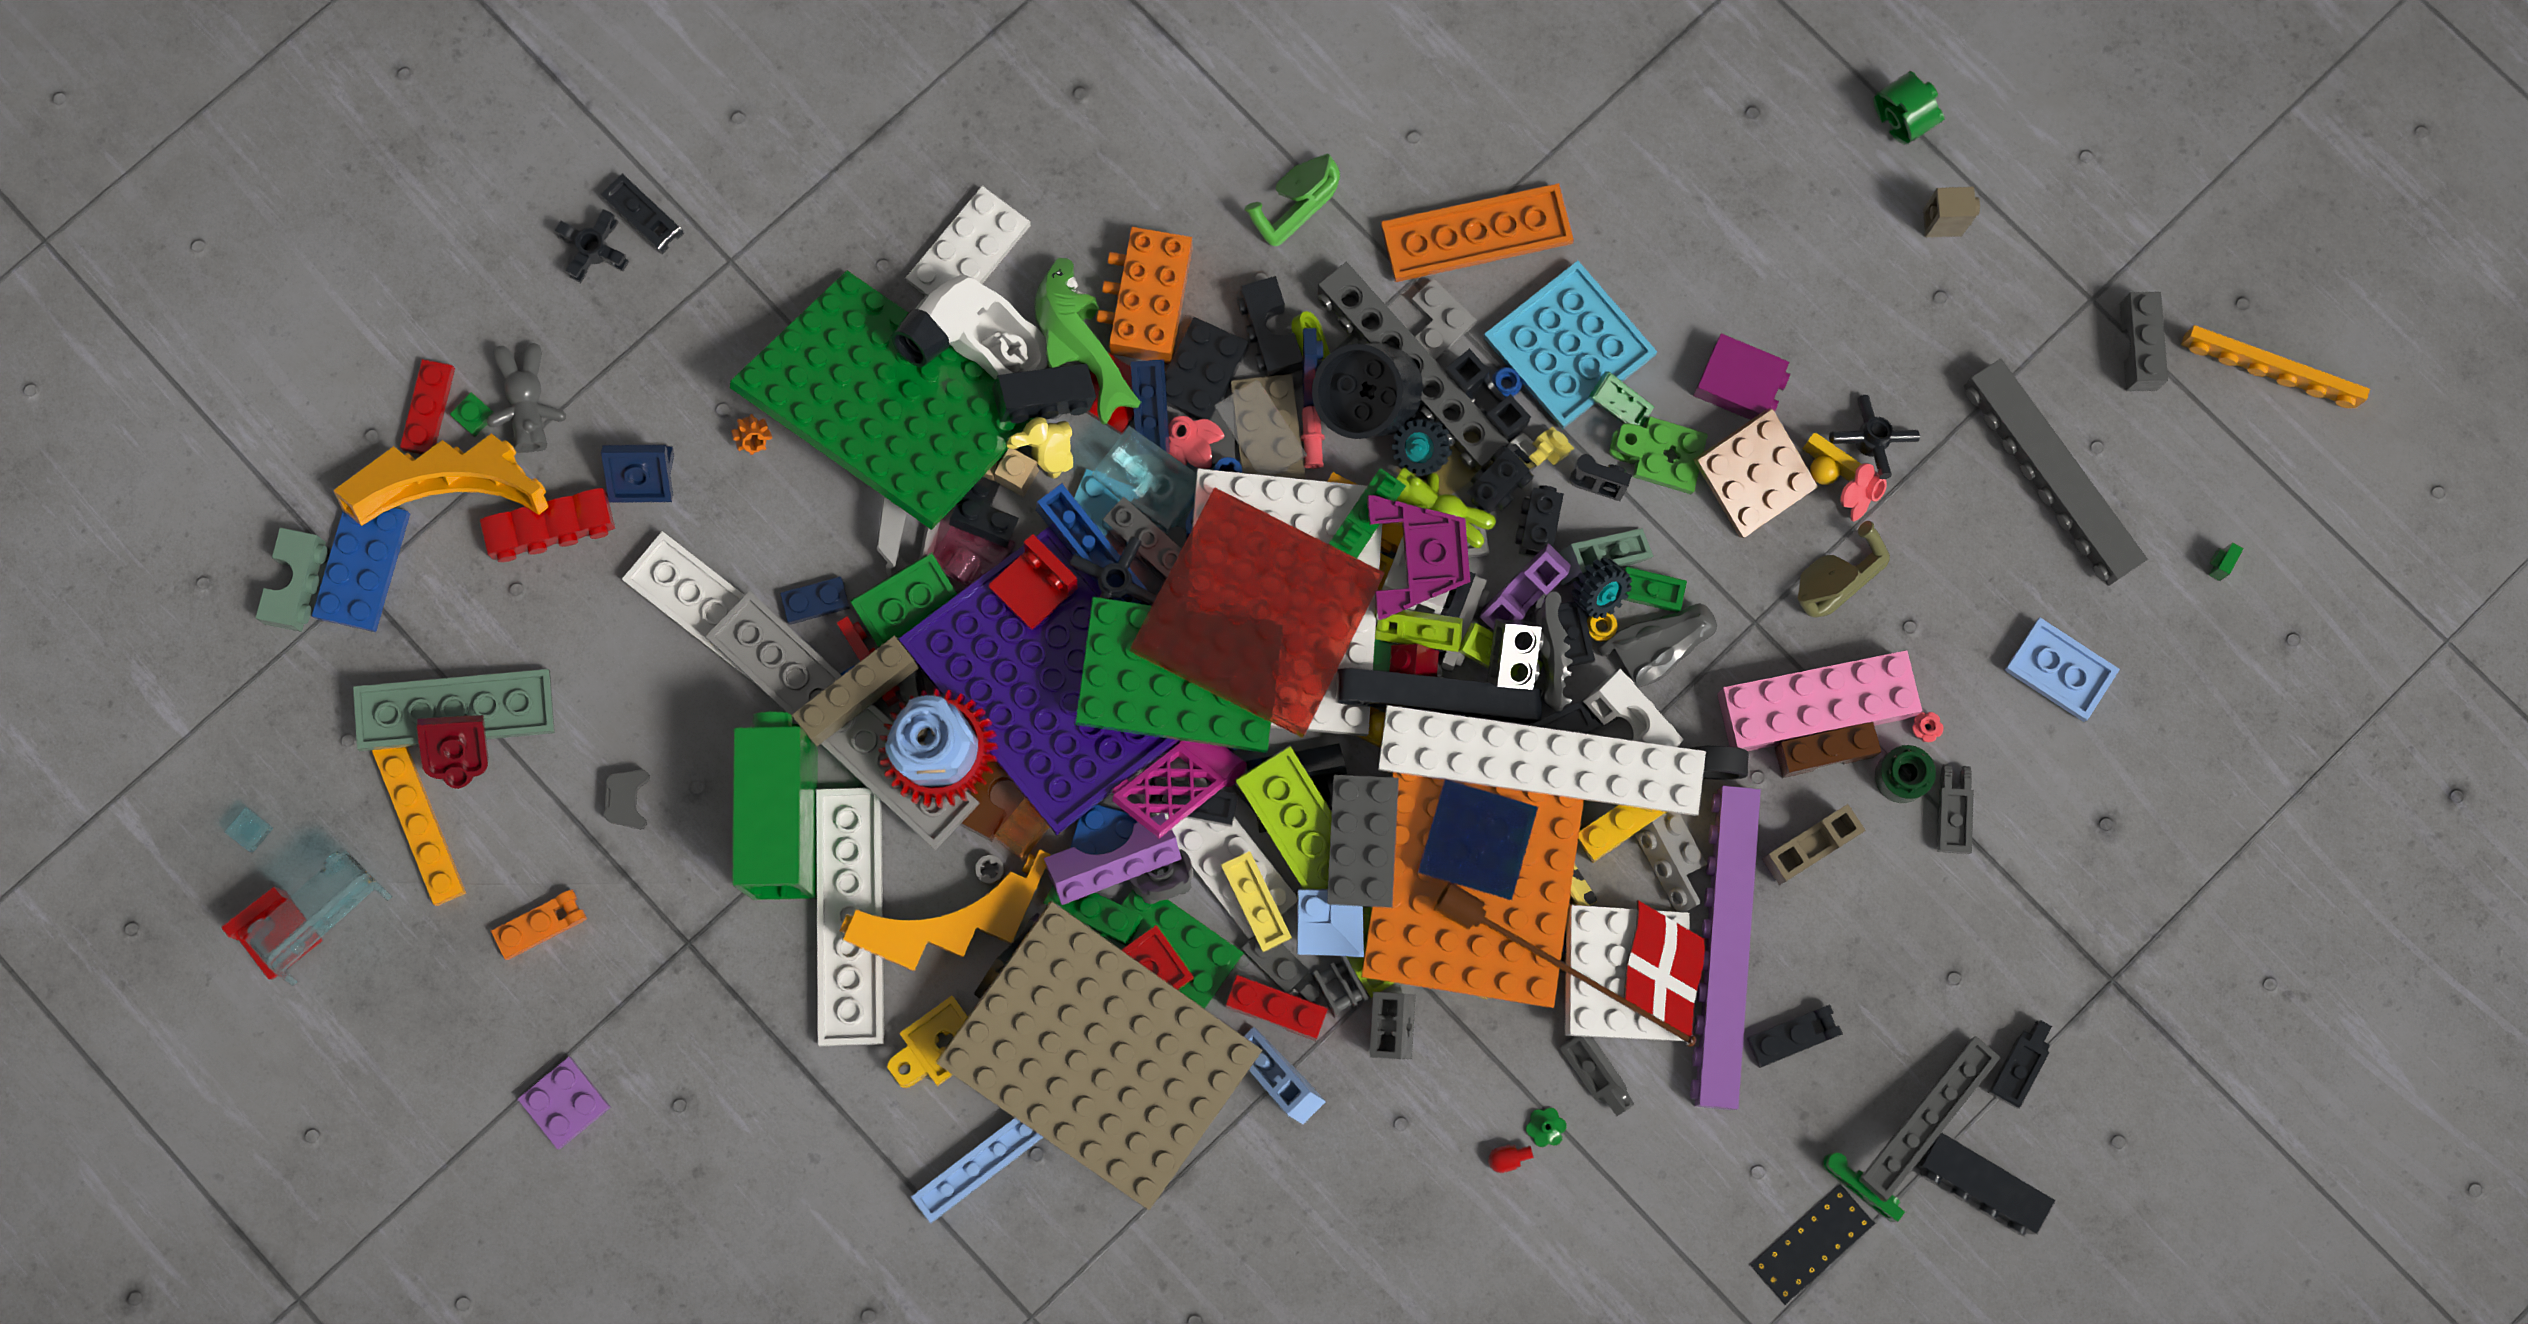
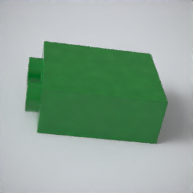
[733,712,818,900]

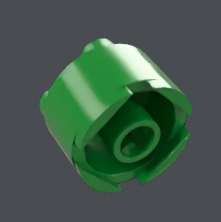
[1873,71,1945,145]

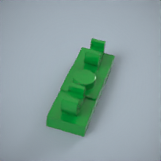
[1327,468,1406,563]

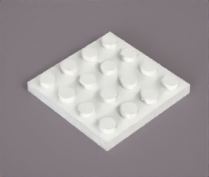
[1565,905,1689,1042]

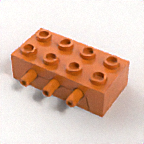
[1097,227,1193,364]

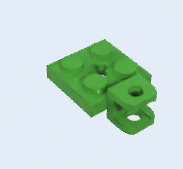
[1609,417,1708,494]

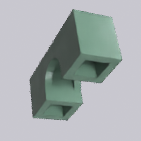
[256,528,327,632]

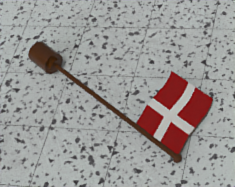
[1434,882,1705,1047]

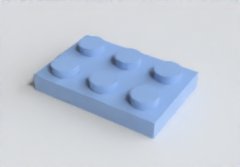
[2004,617,2120,722]

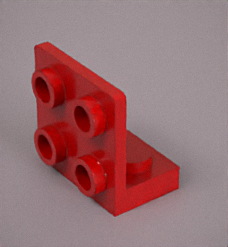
[989,534,1078,630]
[221,887,322,980]

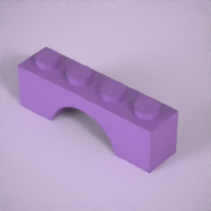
[1044,813,1181,905]

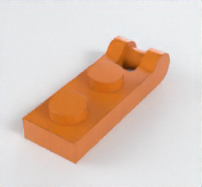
[491,890,587,960]

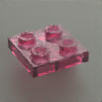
[933,526,1016,587]

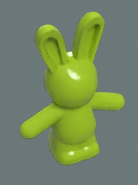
[1396,468,1496,548]

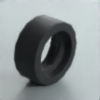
[1690,746,1749,780]

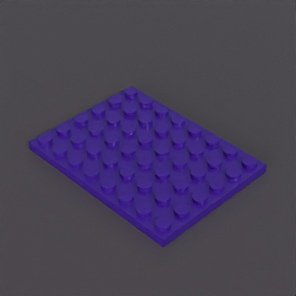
[899,527,1179,835]

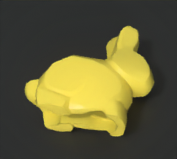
[1006,417,1073,479]

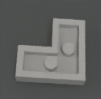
[1411,278,1477,361]

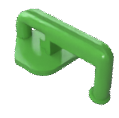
[1245,153,1340,246]

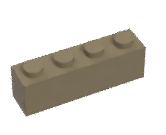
[792,636,918,746]

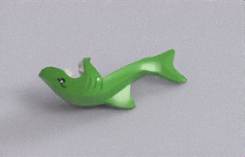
[1034,258,1141,425]

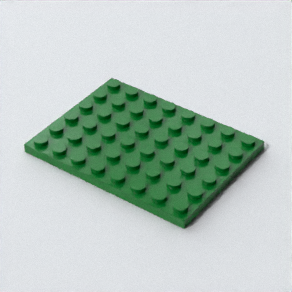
[730,270,1034,530]

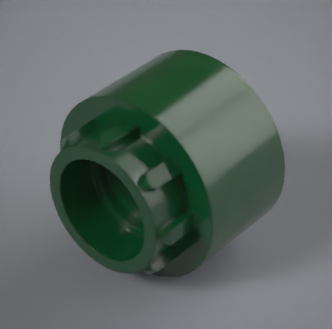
[1875,745,1936,803]

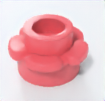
[1912,712,1943,743]

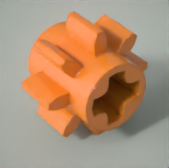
[731,414,772,455]

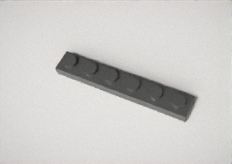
[1858,1036,2001,1202]

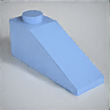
[1244,1027,1326,1124]

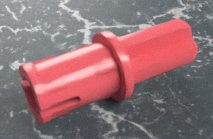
[1300,406,1325,469]

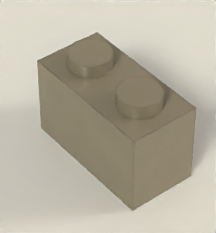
[1923,187,1980,238]

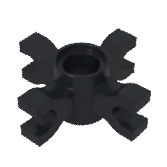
[555,209,629,283]

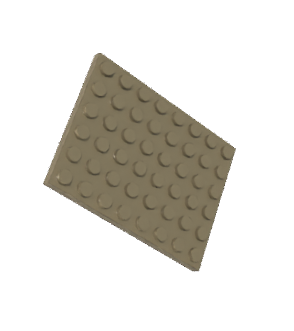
[936,901,1263,1210]

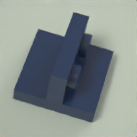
[601,445,674,503]

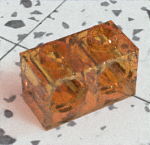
[994,798,1050,861]

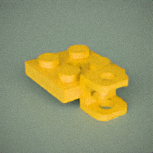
[887,995,968,1088]

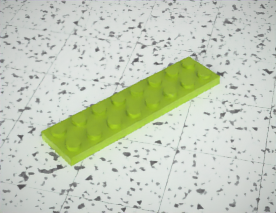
[1235,746,1394,998]

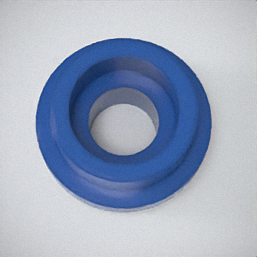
[1491,367,1522,397]

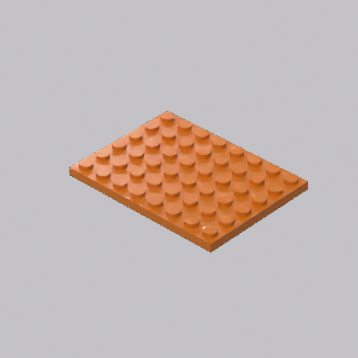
[1361,772,1584,1008]

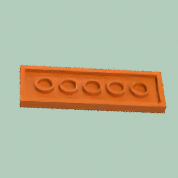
[1381,183,1574,283]

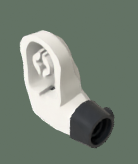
[891,274,1047,379]

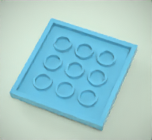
[1483,261,1657,430]

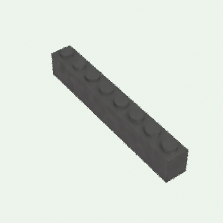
[1964,358,2148,586]

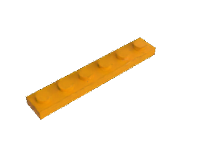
[2181,325,2370,409]
[372,747,466,906]

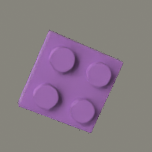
[518,1057,611,1149]

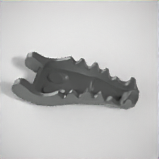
[1529,591,1573,712]
[1598,603,1717,688]

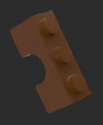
[1775,722,1881,778]
[960,762,1012,842]

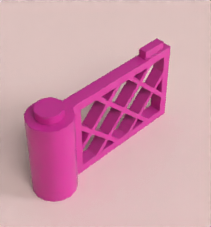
[1112,740,1247,838]

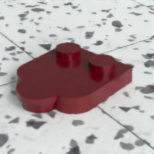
[417,715,489,789]

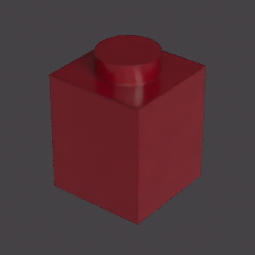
[1389,644,1439,677]

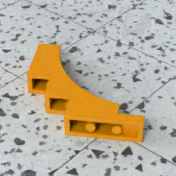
[839,849,1051,971]

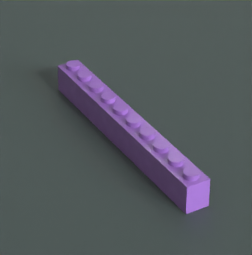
[1690,786,1761,1110]

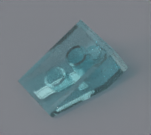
[1092,426,1196,536]

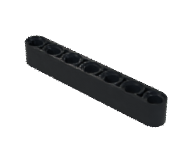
[1335,668,1542,724]

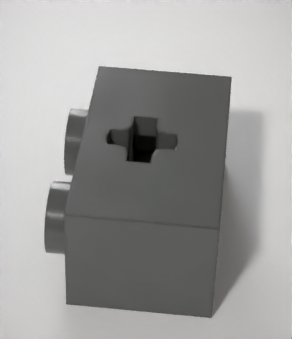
[1370,992,1416,1059]

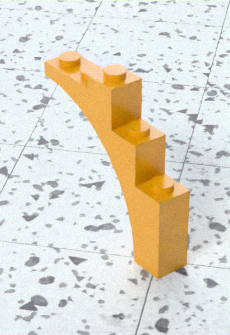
[333,433,548,526]

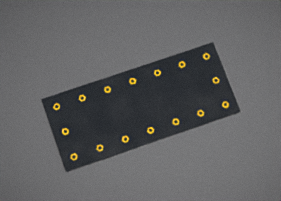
[1750,1184,1875,1305]

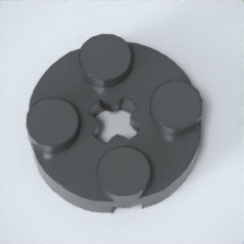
[1129,849,1193,904]

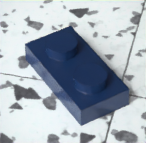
[780,577,850,625]

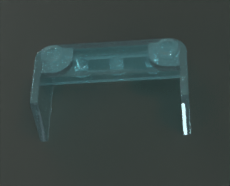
[246,851,392,986]

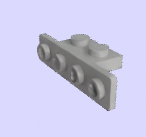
[1635,812,1707,912]

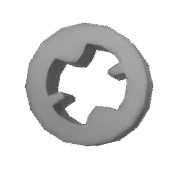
[975,855,1005,885]

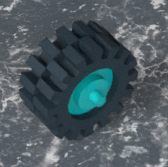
[1392,418,1452,476]
[1571,558,1632,619]

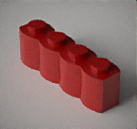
[480,488,615,563]

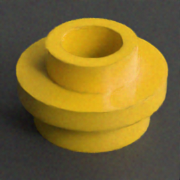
[1587,612,1618,642]

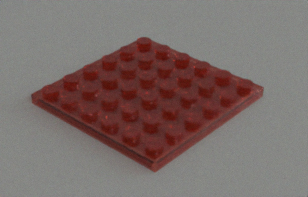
[1129,487,1385,738]

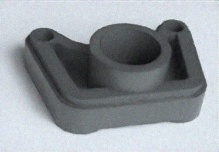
[604,770,650,830]

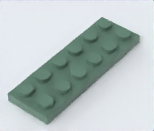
[353,669,555,751]

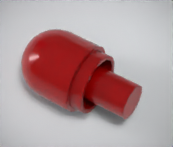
[1488,1144,1534,1173]

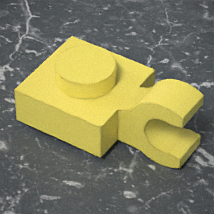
[1529,427,1574,466]

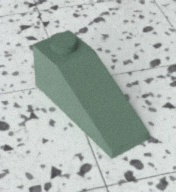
[1558,528,1654,586]

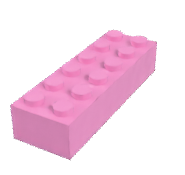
[1717,650,1922,751]

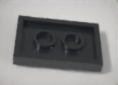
[1165,317,1250,420]

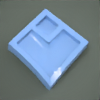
[1297,889,1364,957]

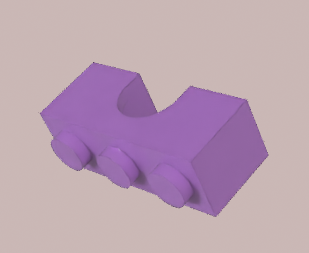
[1480,543,1571,630]

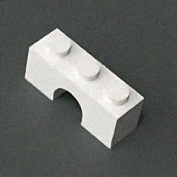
[1583,669,1684,747]

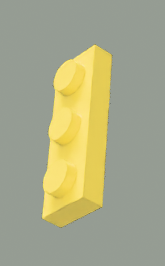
[1221,851,1292,952]

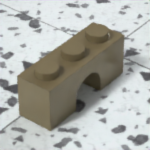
[1762,804,1866,886]

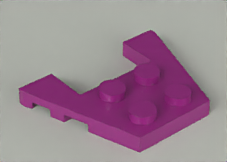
[1367,495,1470,620]

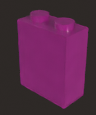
[1693,333,1791,420]

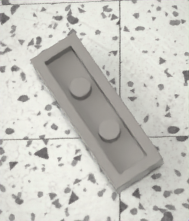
[1440,576,1489,673]

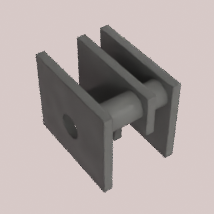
[1312,956,1368,1018]

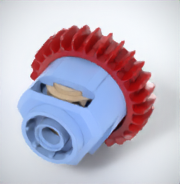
[878,689,998,808]

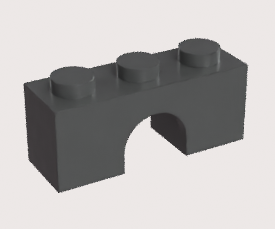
[2119,292,2168,391]

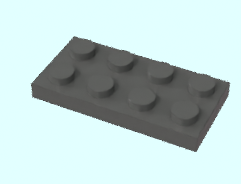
[1327,775,1399,908]

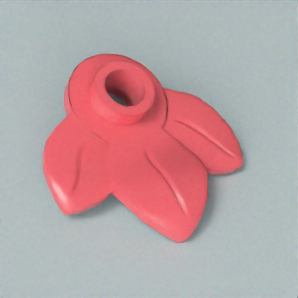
[1167,416,1225,471]
[1840,463,1887,522]

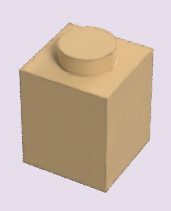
[994,449,1039,497]

